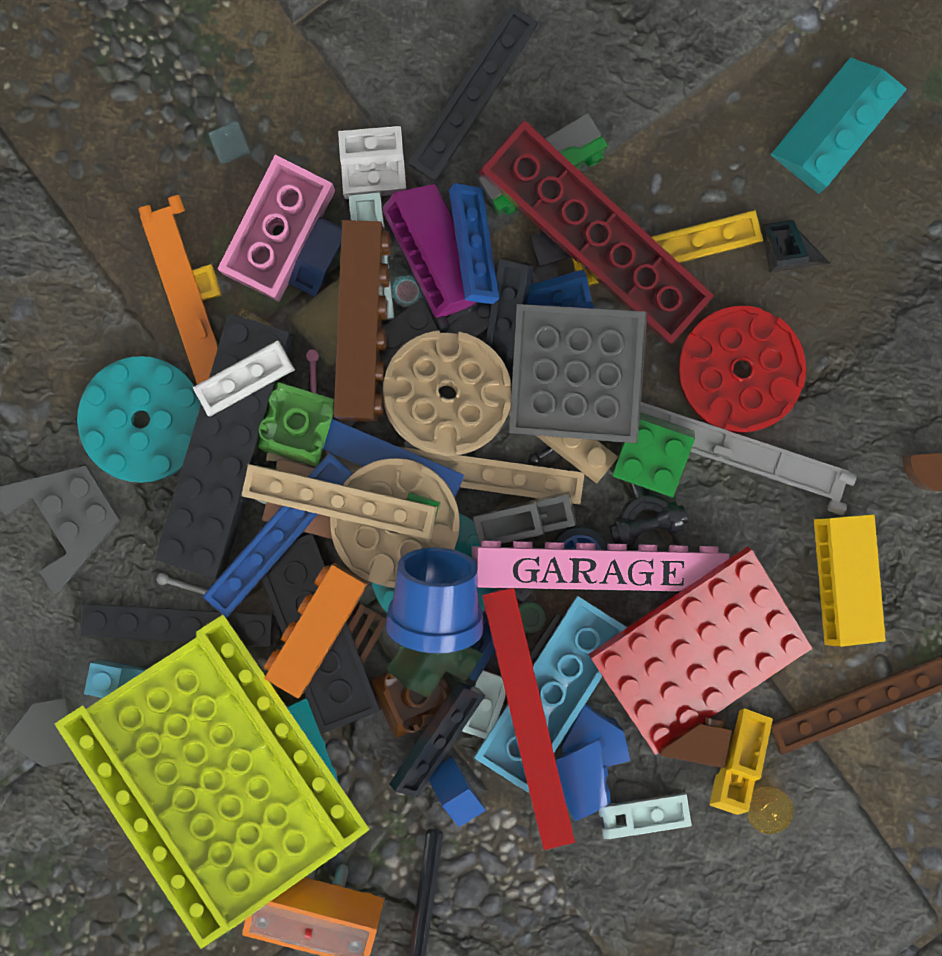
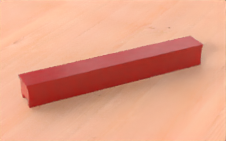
[482,588,575,850]

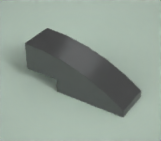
[473,491,577,546]

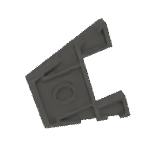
[0,466,121,595]

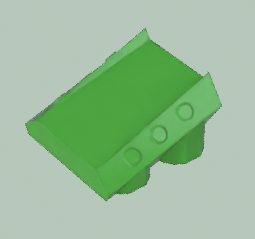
[257,382,335,466]

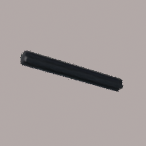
[409,829,443,956]

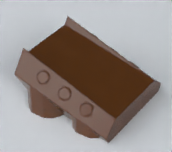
[371,653,450,738]

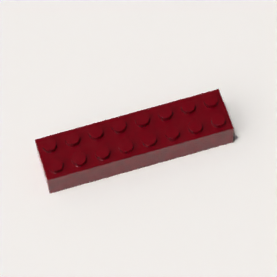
[478,120,714,344]

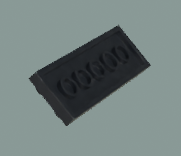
[262,534,381,734]

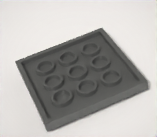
[509,304,647,443]

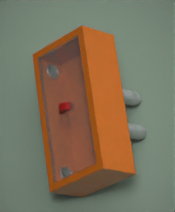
[242,864,385,956]

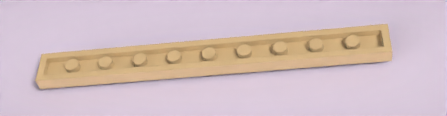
[266,446,584,504]

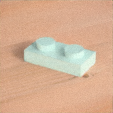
[462,670,506,739]

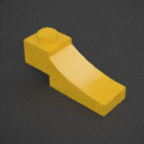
[709,708,773,815]

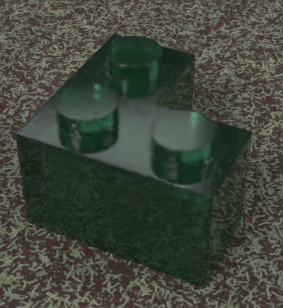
[387,645,483,698]

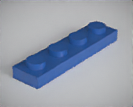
[449,183,499,304]

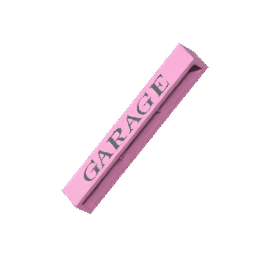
[472,540,729,591]

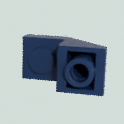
[288,217,342,297]

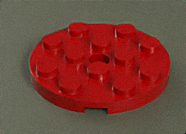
[678,306,806,433]

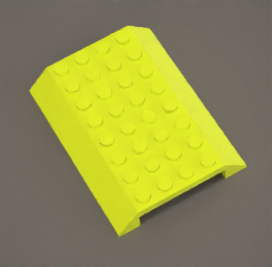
[55,615,370,949]

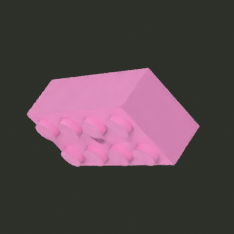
[218,155,335,302]

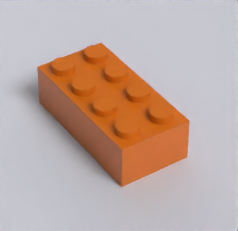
[264,563,369,698]

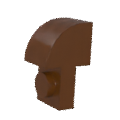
[903,453,942,491]

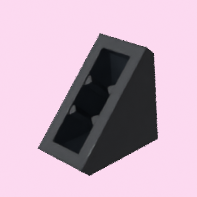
[762,220,831,273]

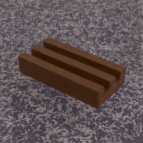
[349,604,386,664]

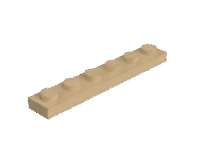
[242,464,437,539]

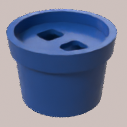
[385,547,483,653]

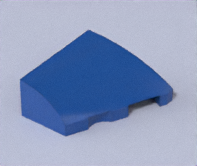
[555,737,611,821]

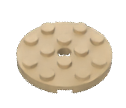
[383,331,511,456]
[330,458,460,588]

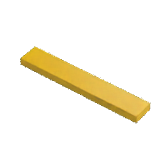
[572,210,763,286]

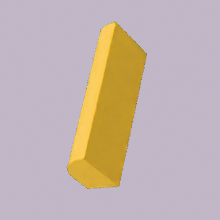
[814,515,886,647]

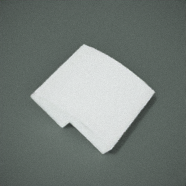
[338,126,406,199]

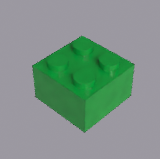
[612,412,695,497]

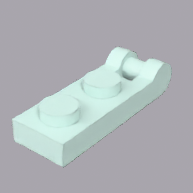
[599,792,692,839]

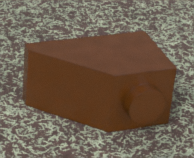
[659,717,732,768]

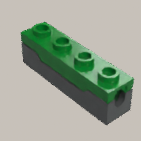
[479,113,608,216]

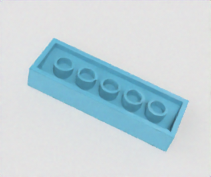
[474,596,627,793]

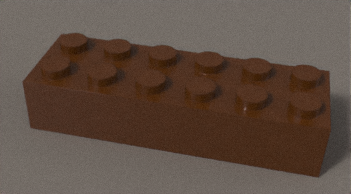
[334,220,391,422]

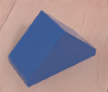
[429,756,486,827]

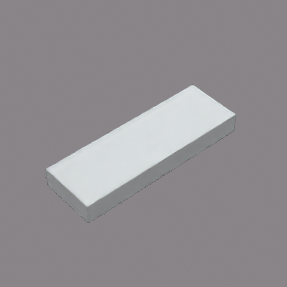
[193,340,295,416]

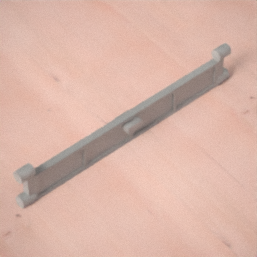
[640,402,857,516]

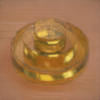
[746,786,794,834]

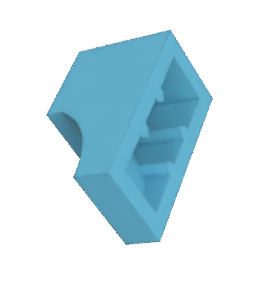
[84,659,147,698]

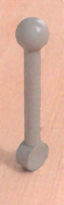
[156,572,208,595]

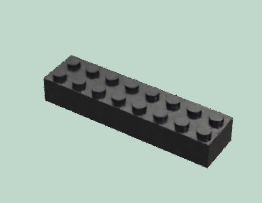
[154,313,296,579]

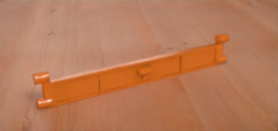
[138,195,218,385]

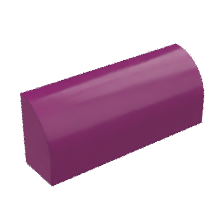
[382,184,477,318]

